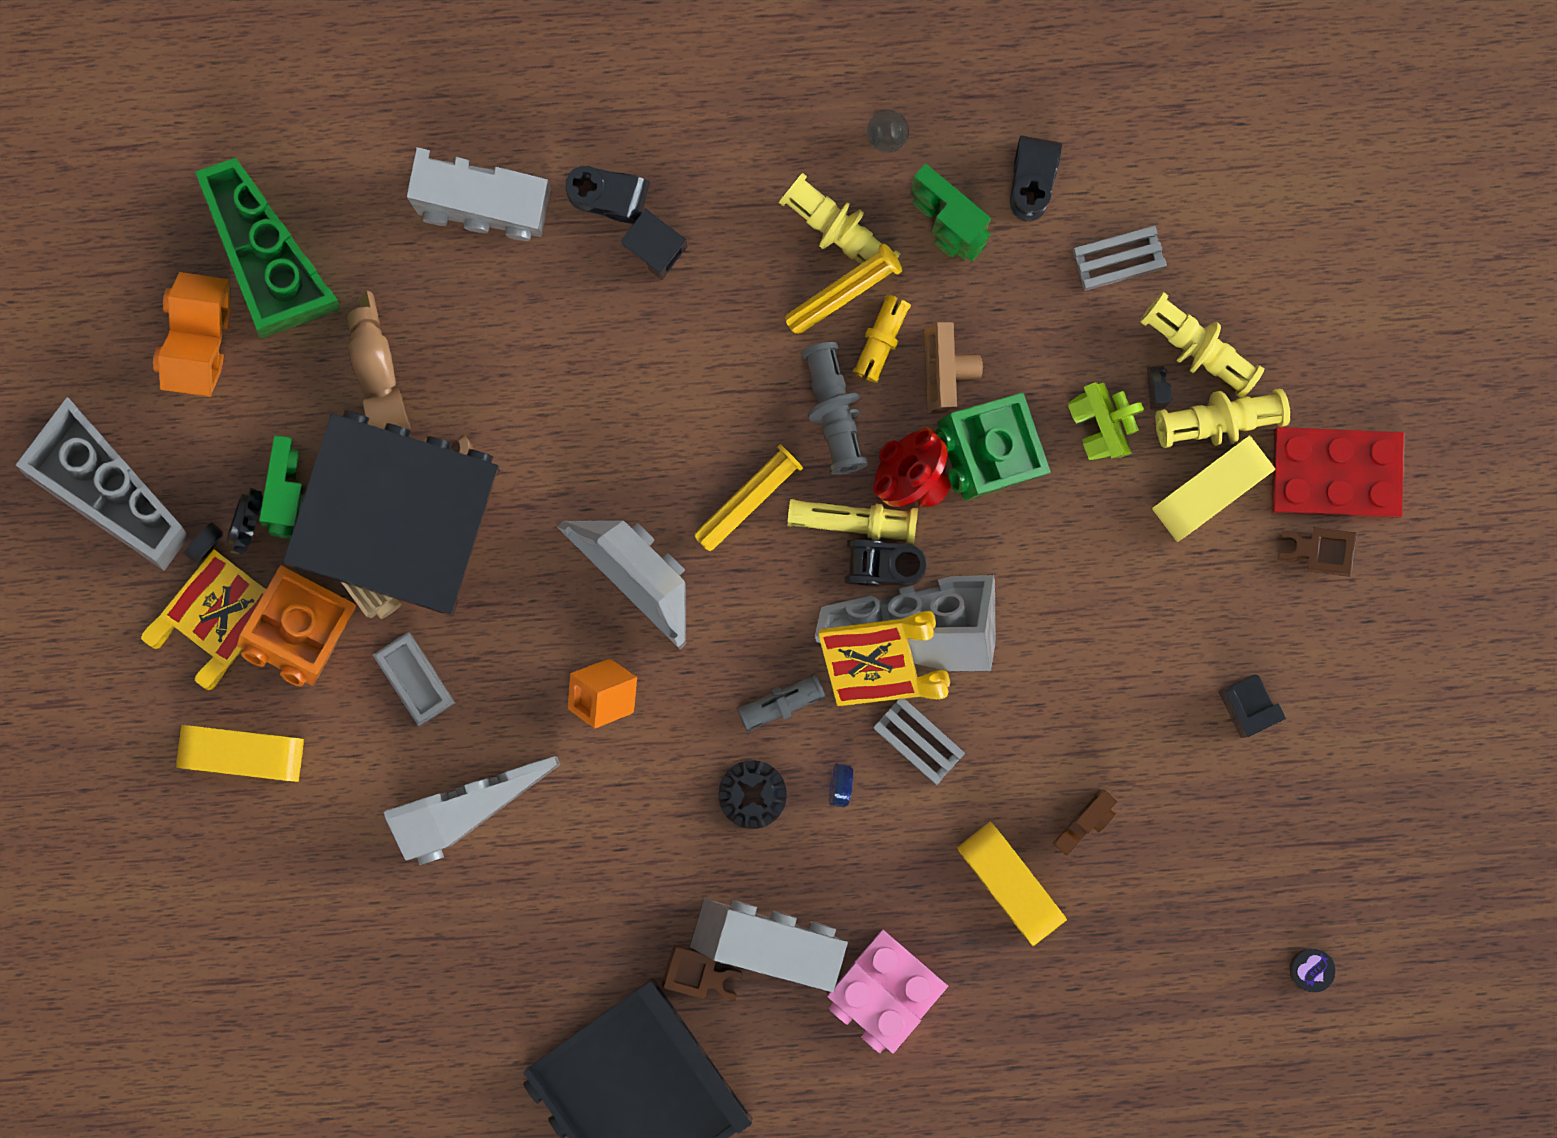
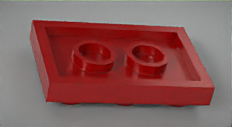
[1272,427,1405,518]

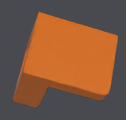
[568,659,637,729]

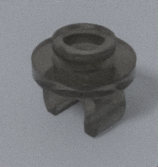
[867,110,909,153]

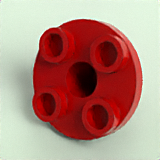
[873,427,951,508]

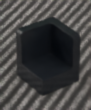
[621,209,688,280]
[1219,675,1286,738]

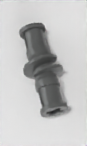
[801,342,868,475]

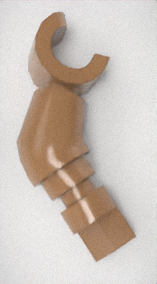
[347,290,410,430]

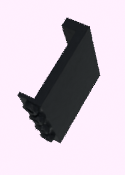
[283,410,500,617]
[523,978,752,1138]

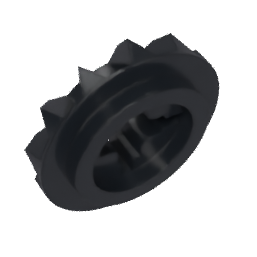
[226,488,263,555]
[718,760,787,829]

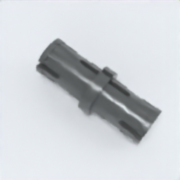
[737,673,826,733]

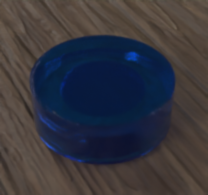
[829,763,854,808]

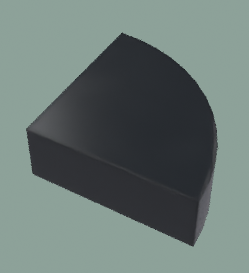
[1147,366,1172,409]

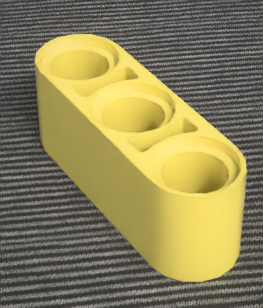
[1152,435,1275,543]

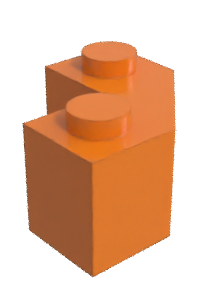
[153,272,231,397]

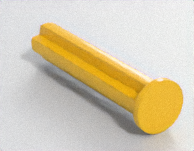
[785,243,902,334]
[694,444,803,551]

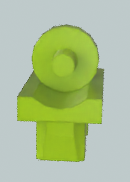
[1068,382,1144,460]

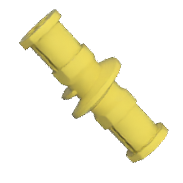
[778,173,901,283]
[1140,292,1264,398]
[1155,388,1290,448]

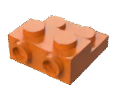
[237,565,357,687]

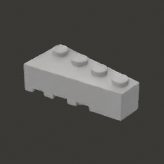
[15,397,189,571]

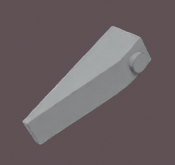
[815,575,996,671]
[384,756,560,866]

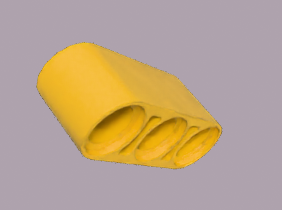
[176,725,304,782]
[956,821,1067,946]

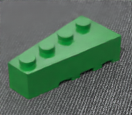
[195,157,340,339]

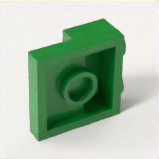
[911,163,991,262]
[935,393,1051,501]
[260,435,305,539]

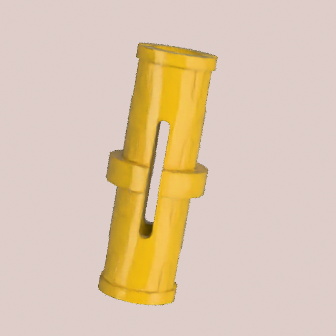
[852,295,911,383]

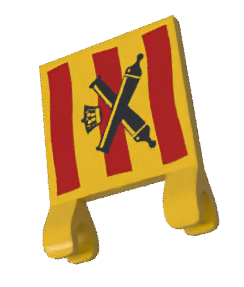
[141,549,266,691]
[818,611,950,706]

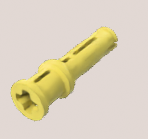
[788,499,918,546]

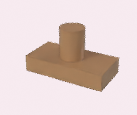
[924,322,983,413]

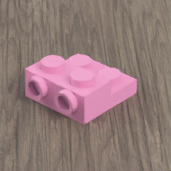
[827,929,948,1053]

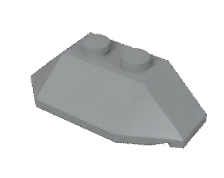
[557,521,686,649]

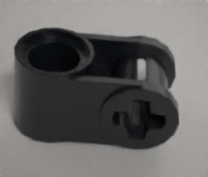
[1010,135,1062,222]
[566,166,650,224]
[845,540,927,586]

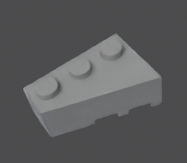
[407,147,551,241]
[690,898,848,993]

